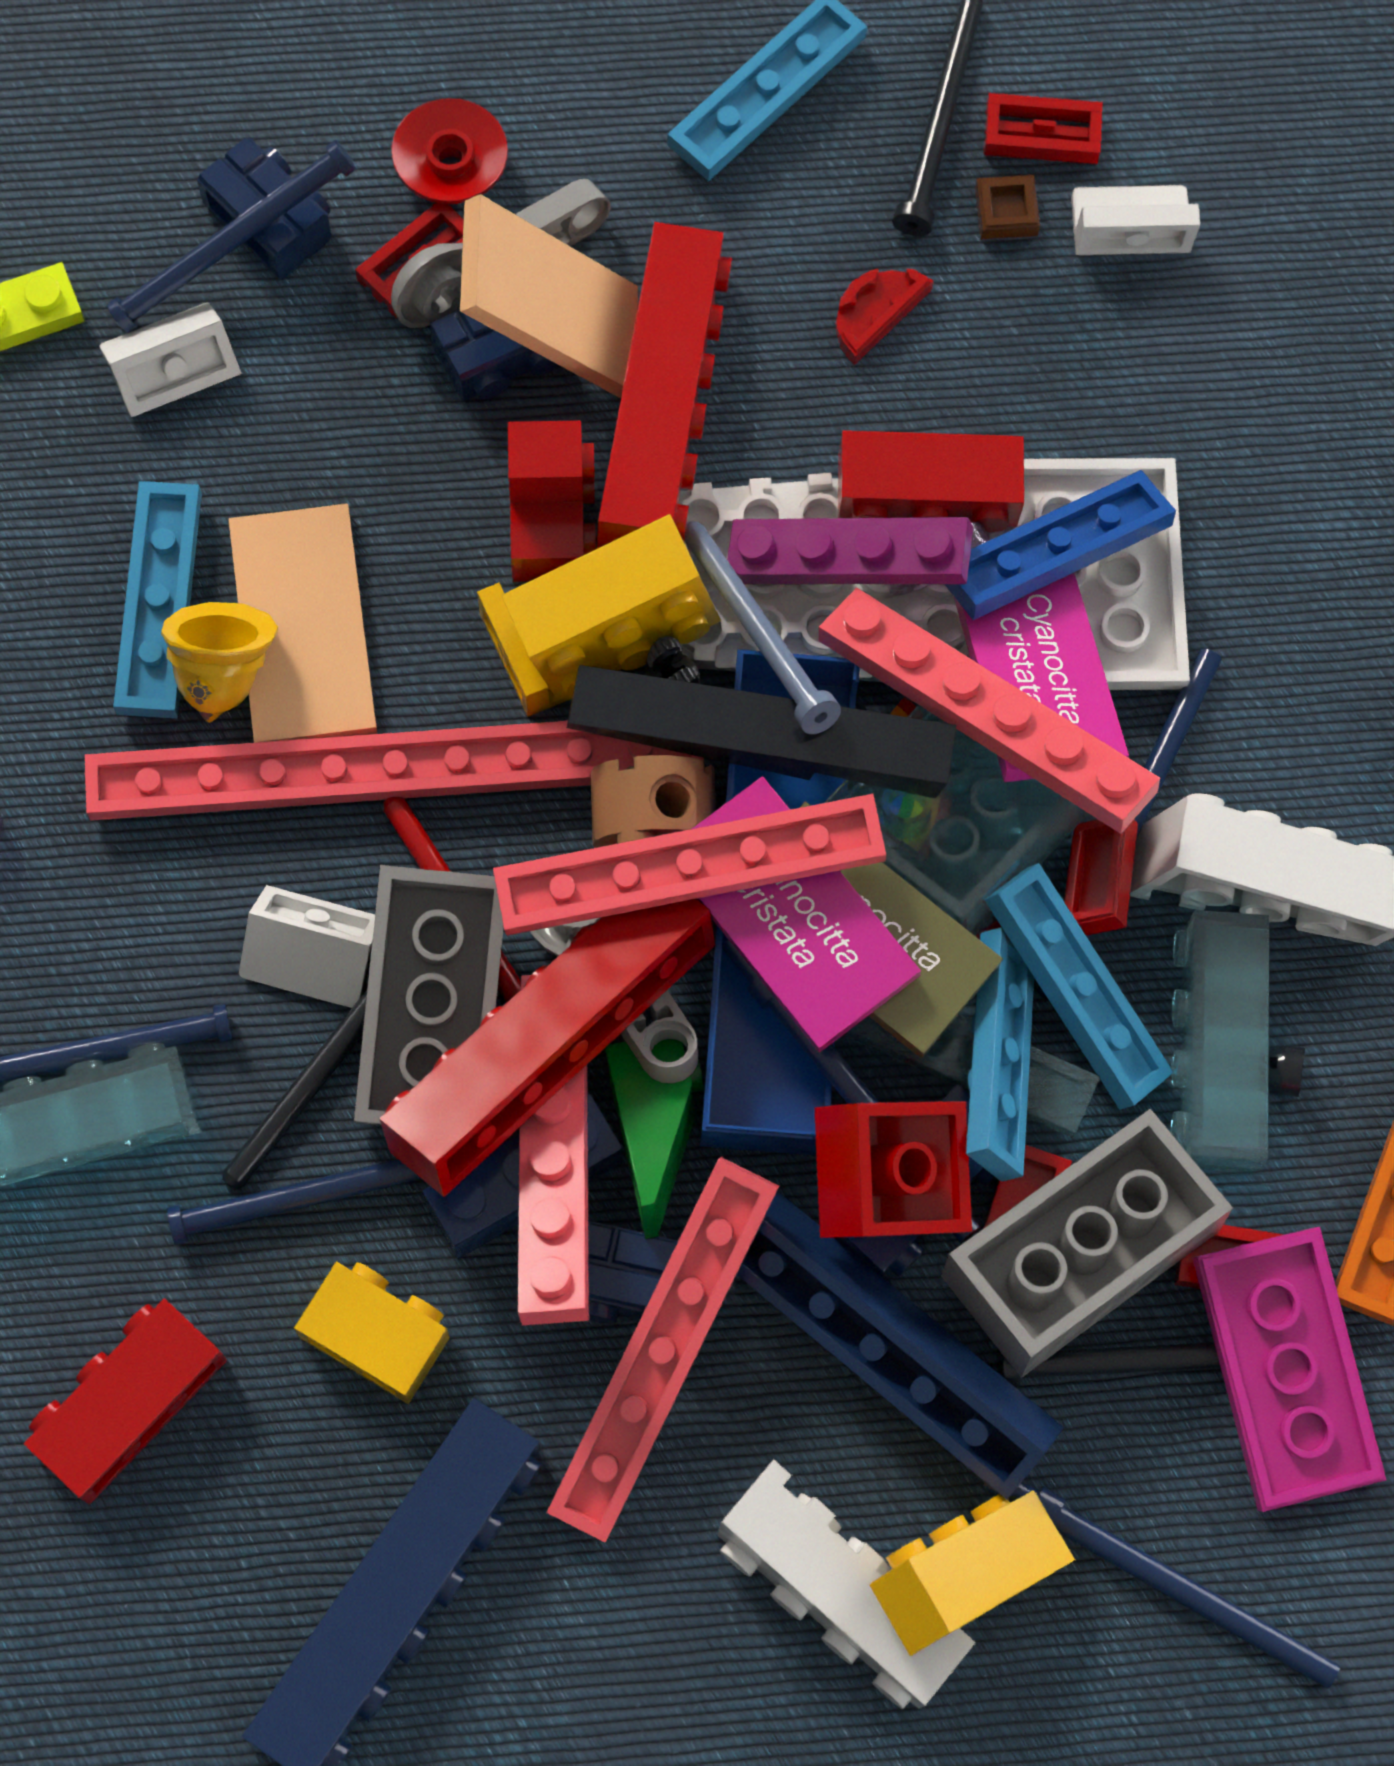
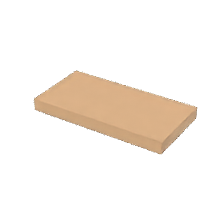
[460,194,638,398]
[228,504,377,743]

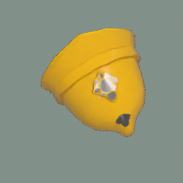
[161,602,278,723]

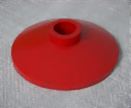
[391,98,508,204]

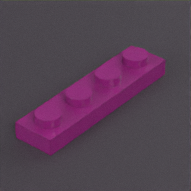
[727,517,973,584]

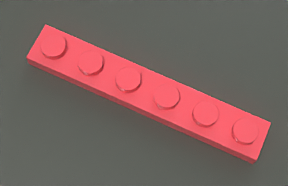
[819,587,1160,834]
[493,794,886,936]
[518,975,589,1325]
[547,1157,779,1542]

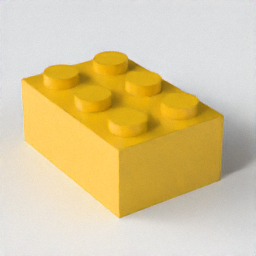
[501,514,721,700]

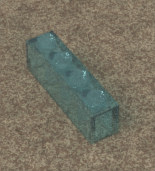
[1170,910,1269,1173]
[0,1043,202,1187]

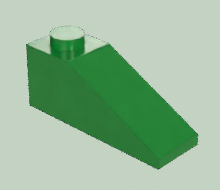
[605,1039,704,1239]

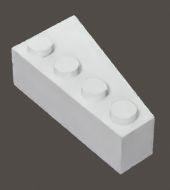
[1130,793,1394,946]
[717,1460,975,1709]

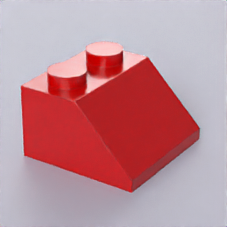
[814,1101,972,1238]

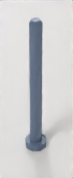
[684,521,841,734]

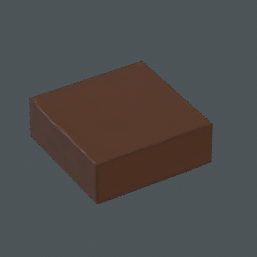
[975,175,1040,240]

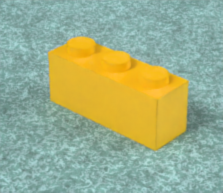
[869,1490,1075,1657]

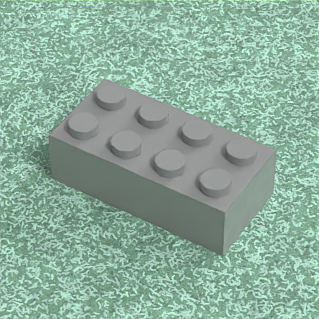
[354,865,504,1126]
[941,1109,1233,1378]

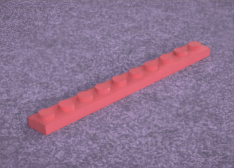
[85,721,704,821]

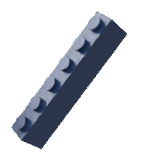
[737,1191,1064,1500]
[241,1398,543,1766]

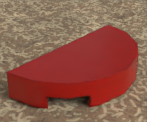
[835,268,934,365]

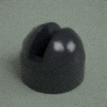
[1258,1045,1305,1097]

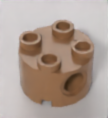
[591,755,716,848]

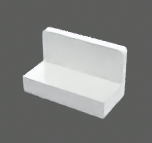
[1071,185,1200,255]
[99,303,242,417]
[239,885,375,1008]

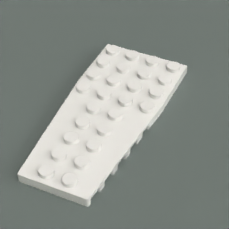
[679,458,1190,690]

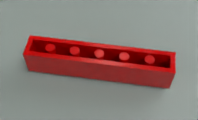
[597,222,732,549]
[379,899,715,1197]

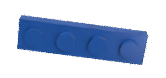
[944,470,1176,620]

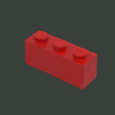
[838,430,1024,533]
[23,1298,227,1505]

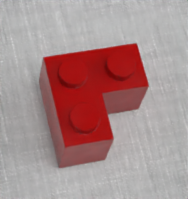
[508,421,596,582]

